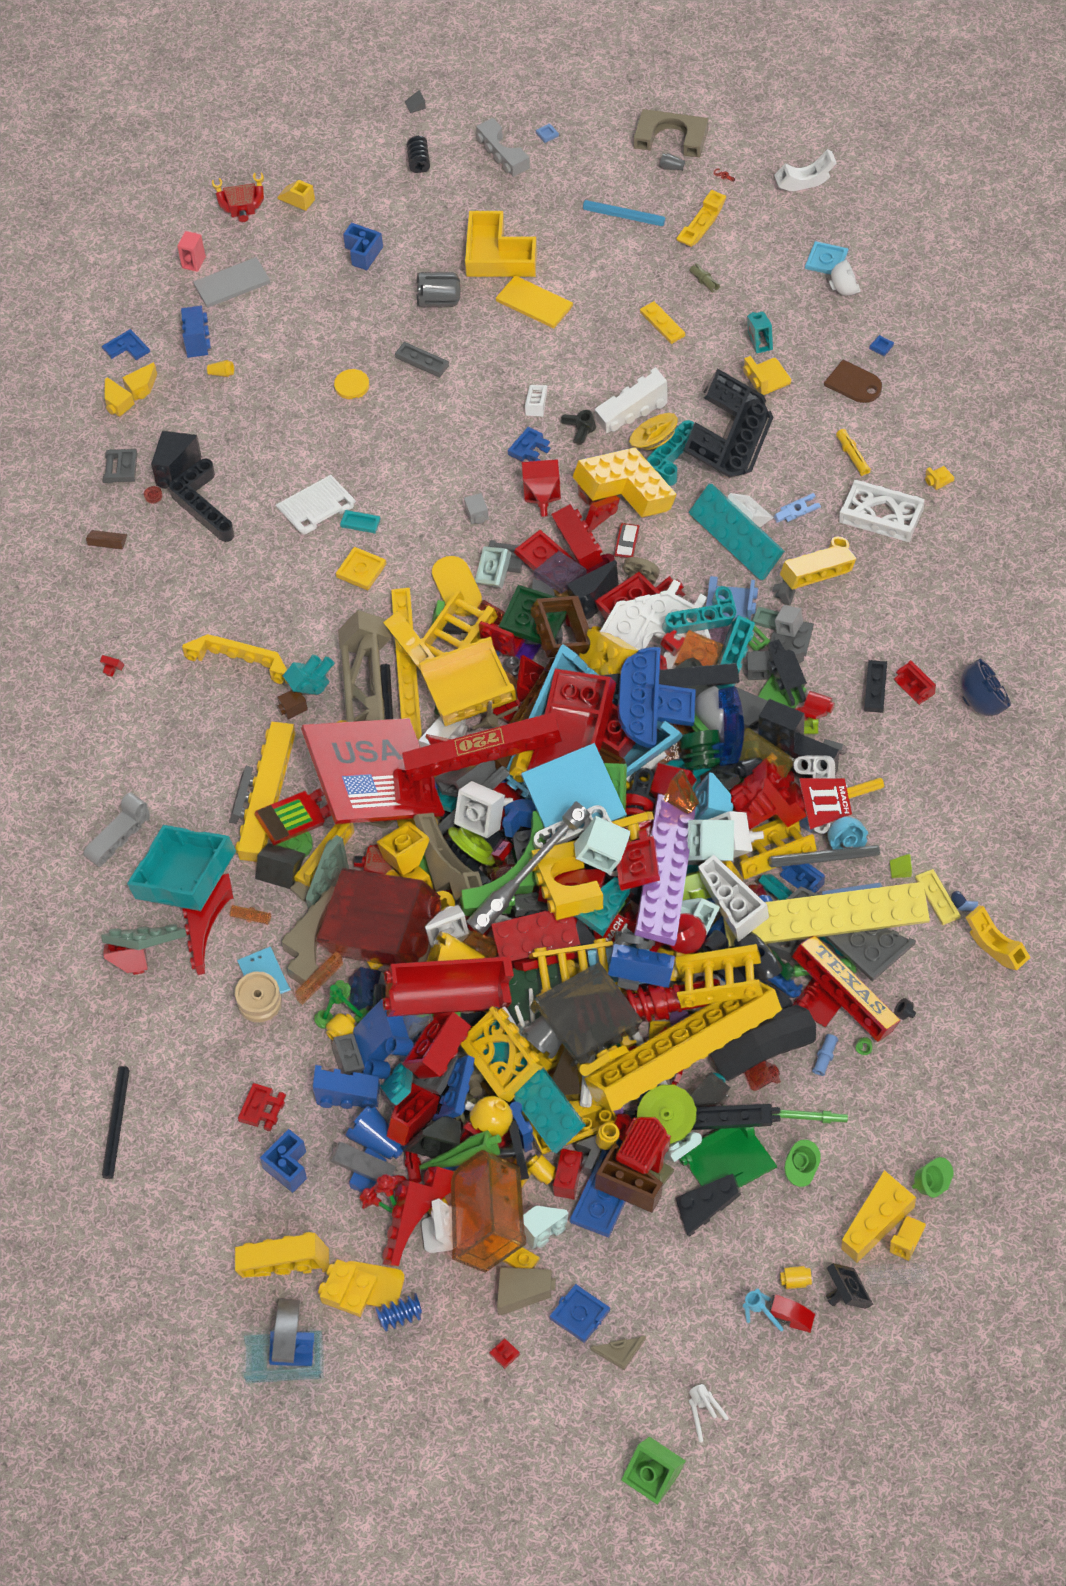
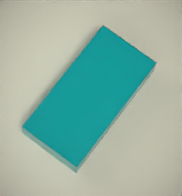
[340,510,381,534]

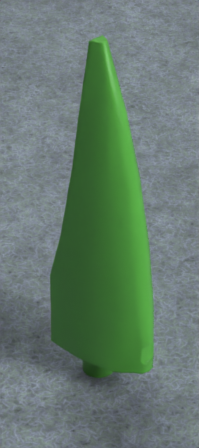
[419,1130,501,1170]

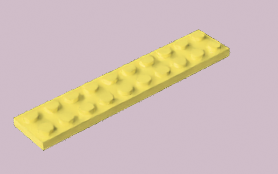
[723,882,930,949]

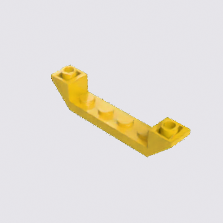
[182,634,288,684]

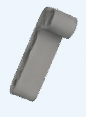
[83,792,150,867]

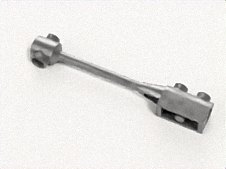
[466,801,591,935]

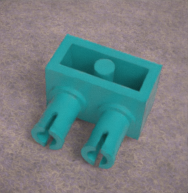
[283,654,335,695]

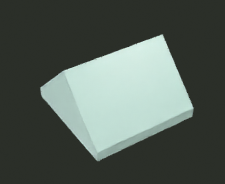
[475,546,512,589]

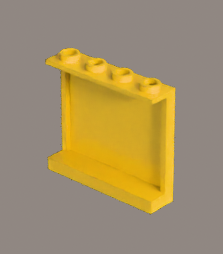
[419,637,517,726]

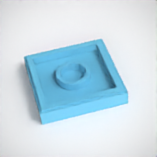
[805,241,848,275]

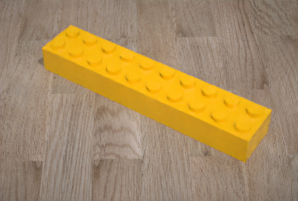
[584,979,782,1112]

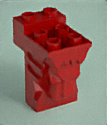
[730,758,807,830]

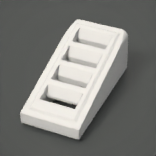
[525,385,547,417]

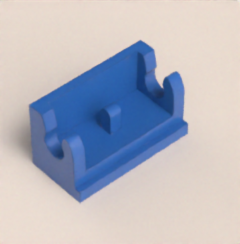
[780,864,825,893]

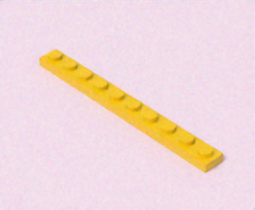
[391,588,422,742]

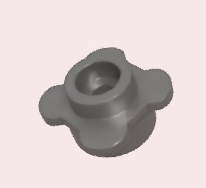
[502,656,520,676]

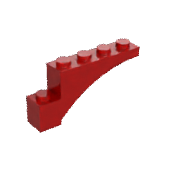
[182,873,234,975]
[382,1167,459,1267]

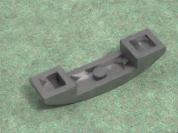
[272,1298,301,1363]

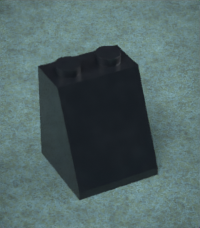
[151,431,202,489]

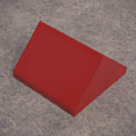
[517,655,544,702]

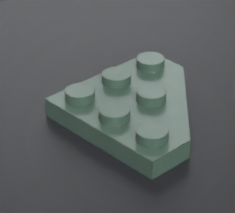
[306,835,349,908]
[101,924,186,950]

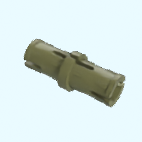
[690,263,720,293]

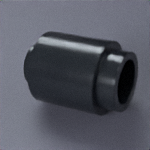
[735,757,763,781]

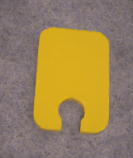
[347,1261,405,1309]

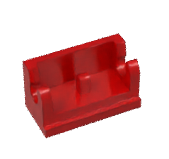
[894,660,936,705]

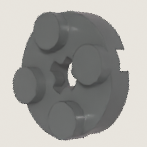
[614,931,655,950]

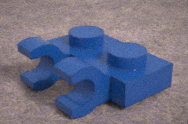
[507,427,551,462]

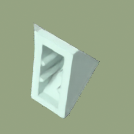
[680,898,720,935]

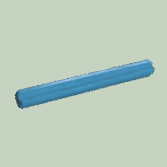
[583,200,665,226]

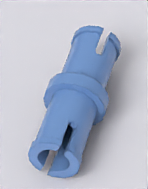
[812,1034,838,1076]

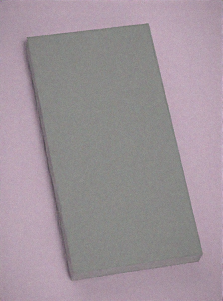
[193,257,270,308]

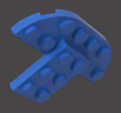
[618,647,696,749]

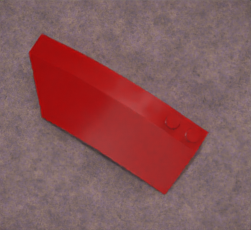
[527,669,616,771]

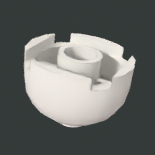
[829,259,861,296]

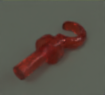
[713,168,735,182]

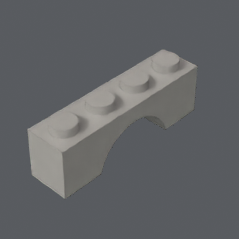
[476,118,530,177]

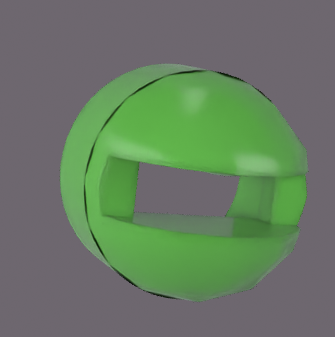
[856,1037,873,1055]

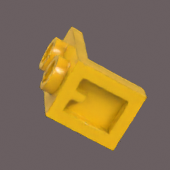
[890,1216,926,1261]

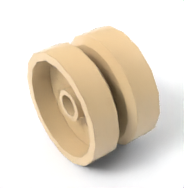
[235,972,282,1022]

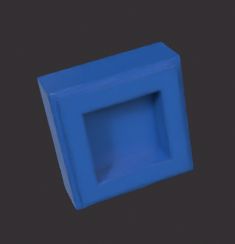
[869,335,894,356]

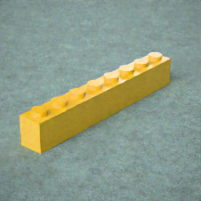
[236,721,296,862]

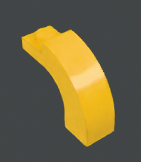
[965,905,1030,970]

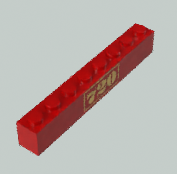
[402,712,562,782]

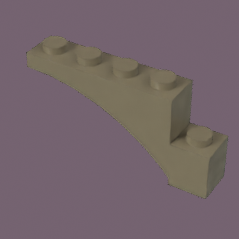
[414,813,483,900]
[281,886,339,989]

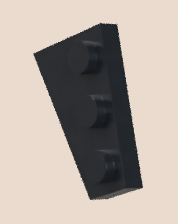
[675,1173,741,1237]

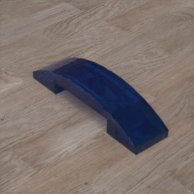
[718,686,744,766]

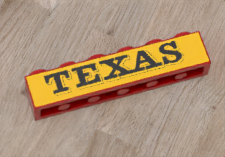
[792,936,901,1042]

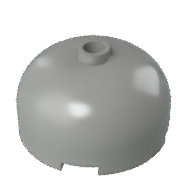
[695,686,742,743]

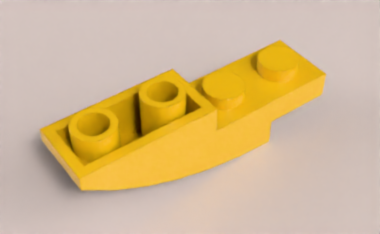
[383,611,434,671]

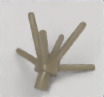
[472,701,518,730]

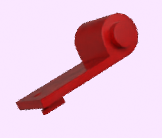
[795,691,835,721]

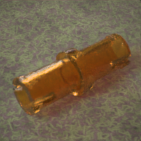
[230,905,272,925]

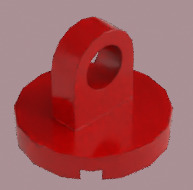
[670,913,707,954]

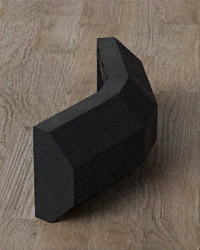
[710,1005,816,1081]

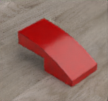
[770,1294,815,1333]

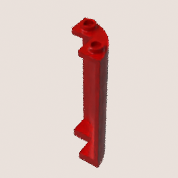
[383,956,514,1017]

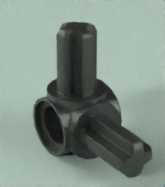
[561,410,596,445]

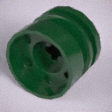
[679,729,724,770]

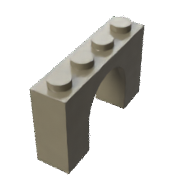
[634,109,709,158]

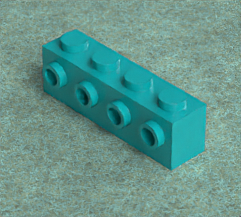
[716,615,755,692]

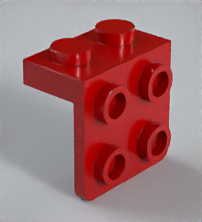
[479,621,525,657]

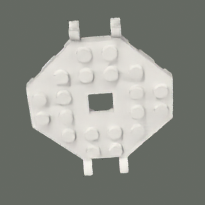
[600,579,717,669]

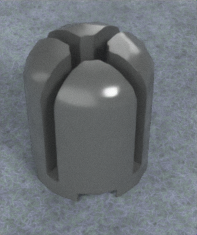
[416,272,461,307]

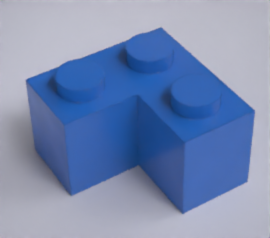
[343,222,383,270]
[260,1129,307,1193]

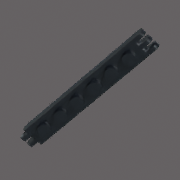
[626,1104,781,1130]

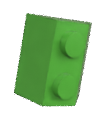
[621,1437,686,1505]

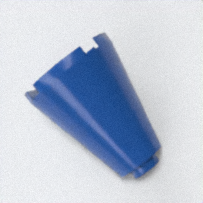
[346,1104,403,1160]

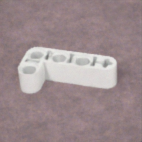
[794,755,835,834]
[533,805,612,850]

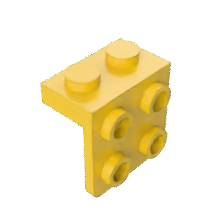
[743,356,791,395]

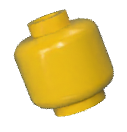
[326,1013,356,1041]

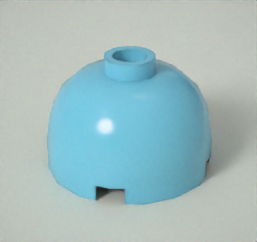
[828,817,868,850]

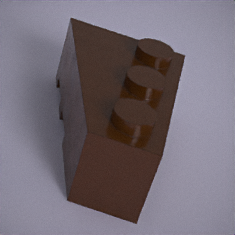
[595,1143,663,1213]

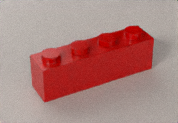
[551,504,603,572]

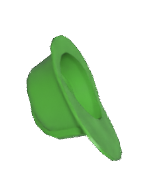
[784,1140,821,1187]
[911,1157,954,1198]

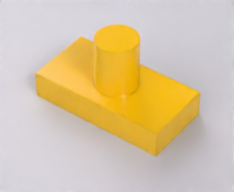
[612,812,654,841]

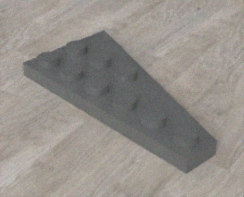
[786,887,916,982]

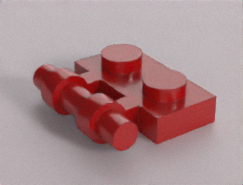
[238,1083,286,1131]

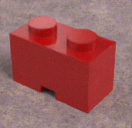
[553,1149,583,1200]

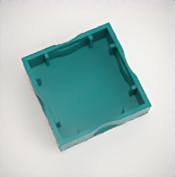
[127,825,236,911]

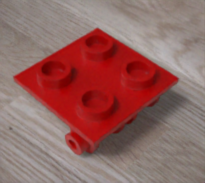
[792,978,841,1028]

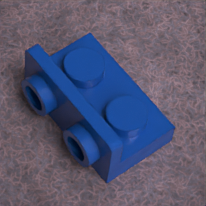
[269,1332,314,1366]

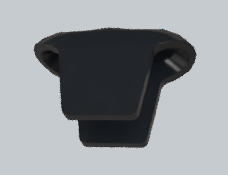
[734,932,782,980]

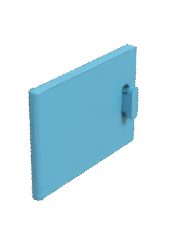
[237,947,291,994]

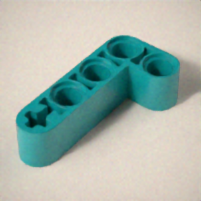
[647,420,694,486]
[662,586,737,634]

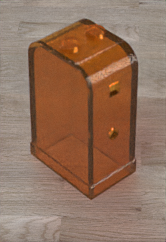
[451,1150,526,1273]

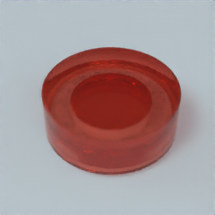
[144,486,163,504]

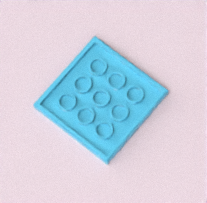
[521,743,627,838]

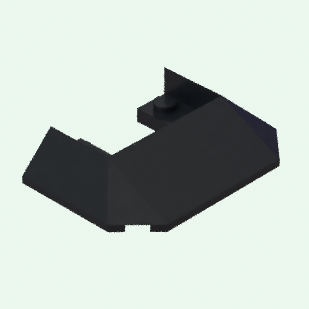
[681,369,774,478]

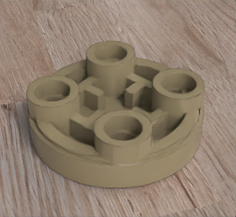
[622,557,660,584]

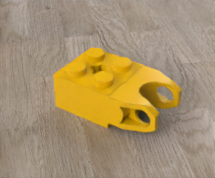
[578,629,638,675]

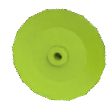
[448,827,495,866]
[637,1085,697,1144]

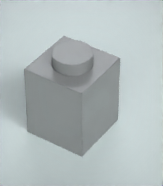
[464,493,489,524]
[775,605,803,637]

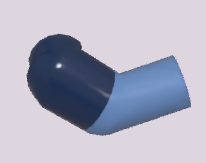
[951,891,978,911]

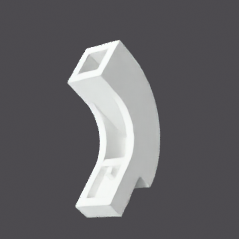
[774,149,837,191]

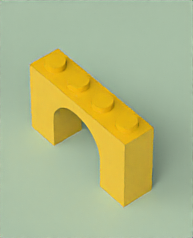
[529,840,603,920]

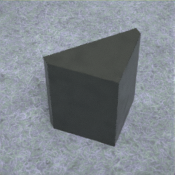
[255,843,305,889]

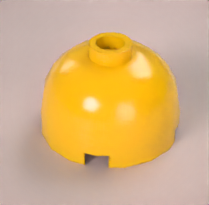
[470,1096,513,1137]

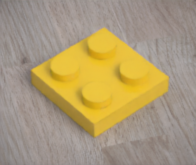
[336,547,387,590]

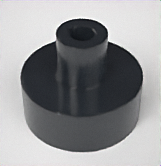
[894,998,916,1020]

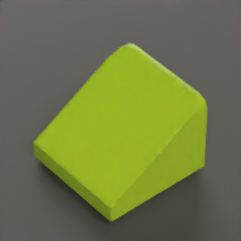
[890,854,912,878]

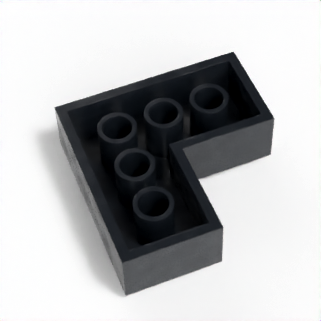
[758,699,839,778]

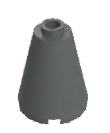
[521,1001,577,1059]

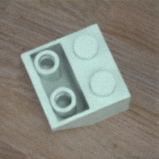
[574,816,630,874]
[688,820,734,862]
[517,1206,569,1249]

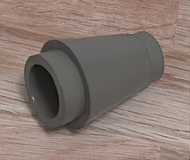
[659,153,685,171]

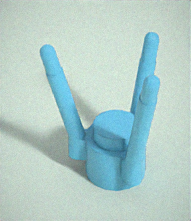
[742,1289,784,1331]

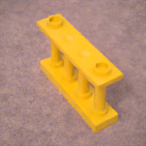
[421,589,498,657]
[733,819,817,879]
[529,938,620,1003]
[676,944,763,1008]

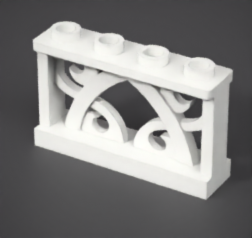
[839,480,925,543]

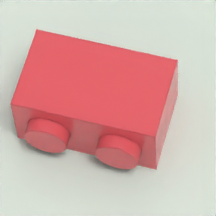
[177,231,206,272]

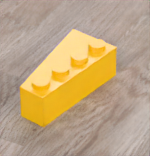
[841,1170,916,1263]
[235,1232,329,1278]

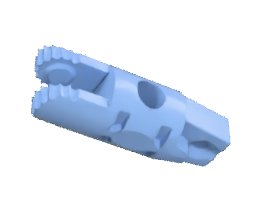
[774,493,821,523]

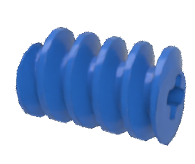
[375,1293,422,1332]

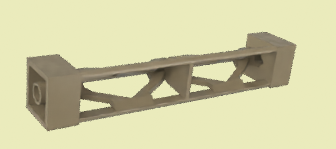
[338,610,395,828]

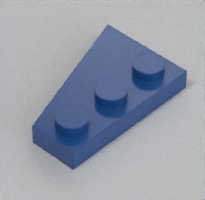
[432,1055,475,1122]

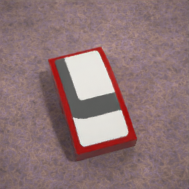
[615,523,640,558]

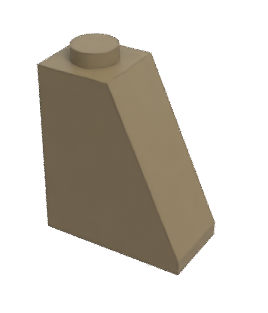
[497,1267,556,1315]

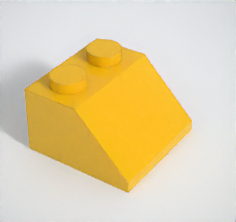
[377,821,430,875]

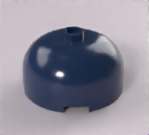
[960,658,1011,716]

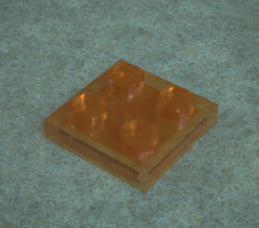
[674,630,723,666]

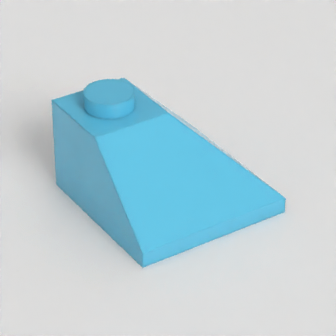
[694,772,733,820]

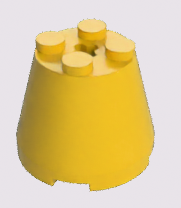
[426,931,485,962]

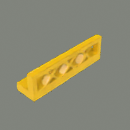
[294,823,354,887]

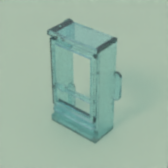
[244,1329,324,1384]

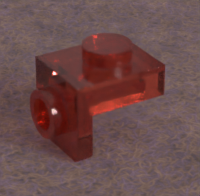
[744,1060,781,1091]

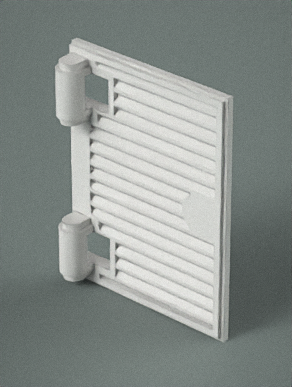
[276,475,356,535]

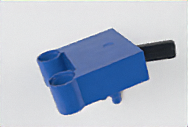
[353,984,413,1080]

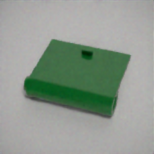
[679,1127,777,1188]

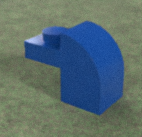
[502,799,537,838]

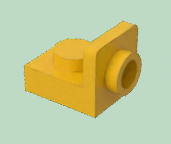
[925,466,954,490]

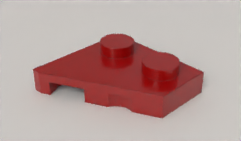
[585,495,620,532]

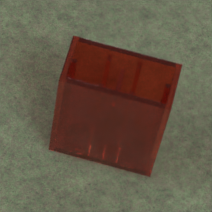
[316,868,441,966]

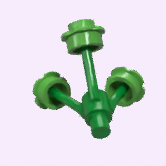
[314,980,370,1029]

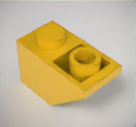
[277,180,315,211]

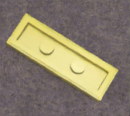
[915,869,961,925]

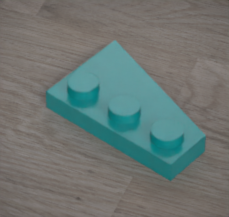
[575,877,630,936]

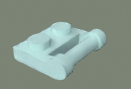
[664,1132,702,1162]

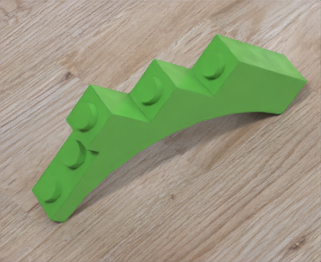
[460,811,547,916]

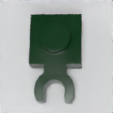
[771,950,796,982]

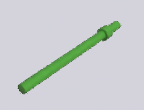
[723,1105,848,1124]

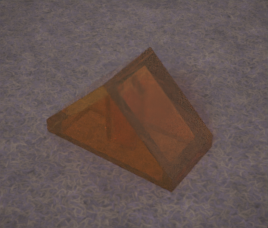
[664,769,699,814]

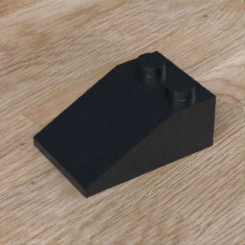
[567,560,619,619]

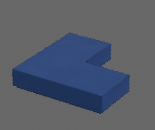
[102,329,150,360]

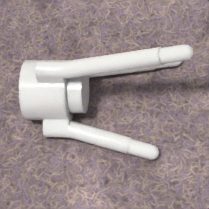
[502,988,535,1039]
[689,1384,729,1442]

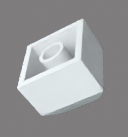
[454,781,513,838]
[708,811,764,858]

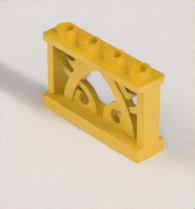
[460,1006,543,1102]

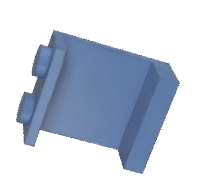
[706,576,758,620]

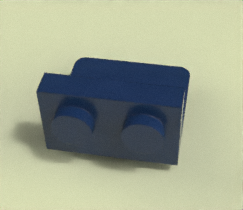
[348,967,386,1014]

